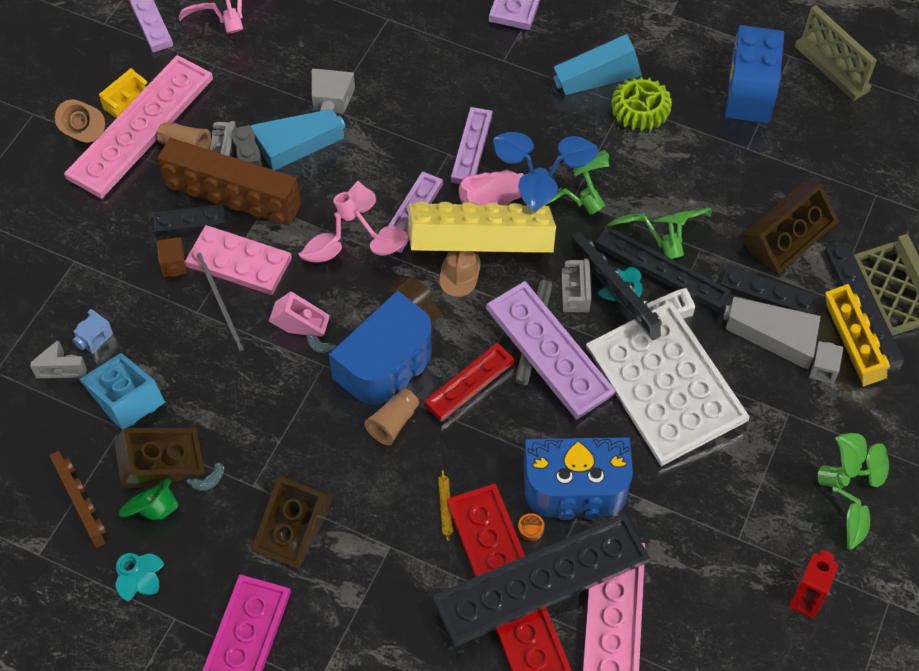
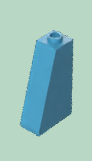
[553,34,642,95]
[250,109,345,171]

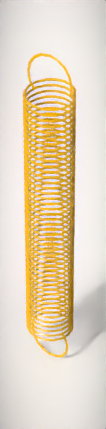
[438,470,453,541]

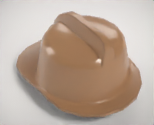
[55,99,105,143]
[440,251,480,297]

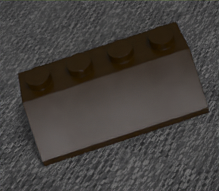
[741,183,839,274]

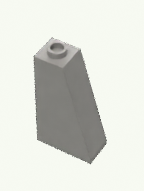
[723,297,821,369]

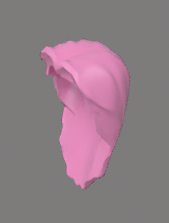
[459,170,523,205]

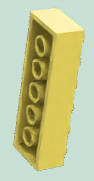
[408,201,556,252]

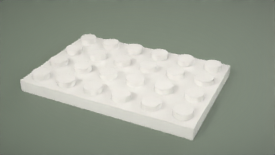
[586,301,750,466]

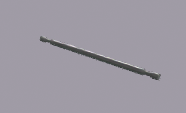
[197,253,244,351]

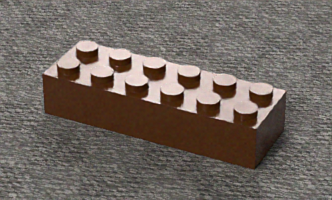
[157,137,301,226]

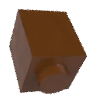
[157,237,187,277]

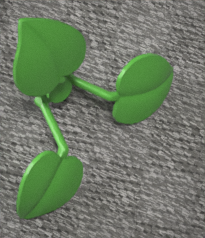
[545,150,609,215]
[605,208,712,259]
[818,433,889,549]

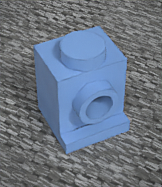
[72,309,113,354]

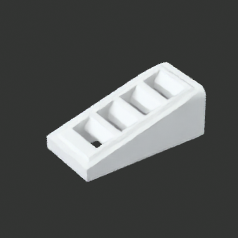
[647,288,695,318]

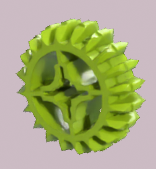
[611,76,672,132]

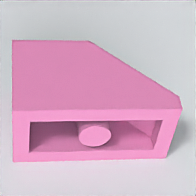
[269,292,330,336]

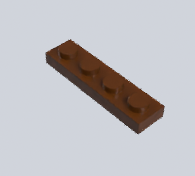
[49,451,106,548]

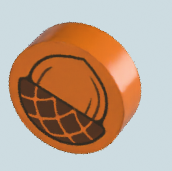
[518,514,544,541]

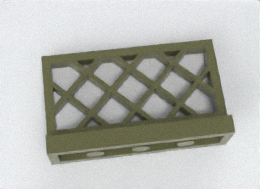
[795,5,877,101]
[854,234,919,335]

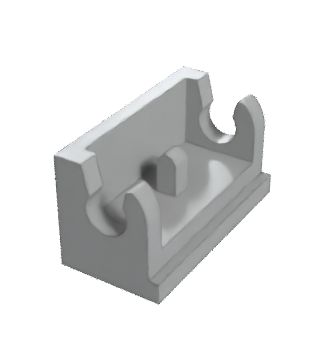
[210,121,236,157]
[561,259,591,312]

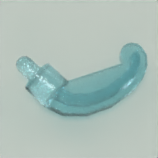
[307,334,337,353]
[187,463,224,491]

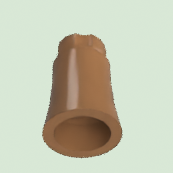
[157,122,211,150]
[365,388,419,445]

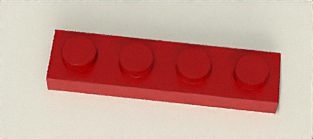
[424,343,514,422]

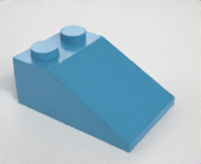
[79,353,165,429]

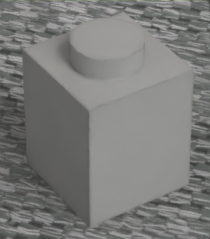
[809,341,843,384]

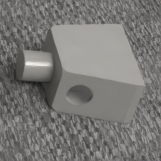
[312,69,355,113]

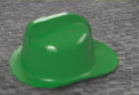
[119,478,178,520]

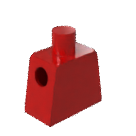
[789,550,838,619]

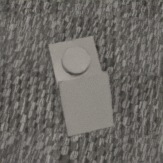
[31,341,87,378]

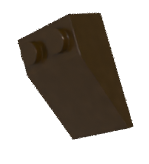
[114,428,205,488]
[251,475,334,569]

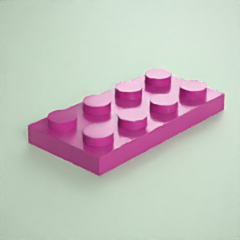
[203,575,291,671]

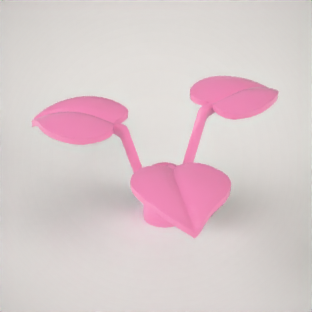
[179,0,243,34]
[298,181,409,262]

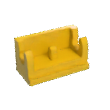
[99,68,147,118]

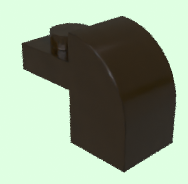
[386,277,442,324]

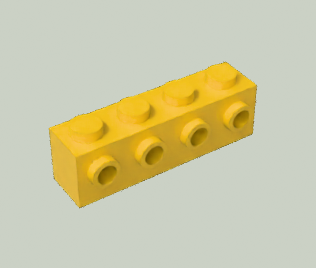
[825,284,890,386]

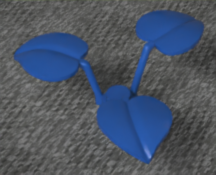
[493,132,599,213]

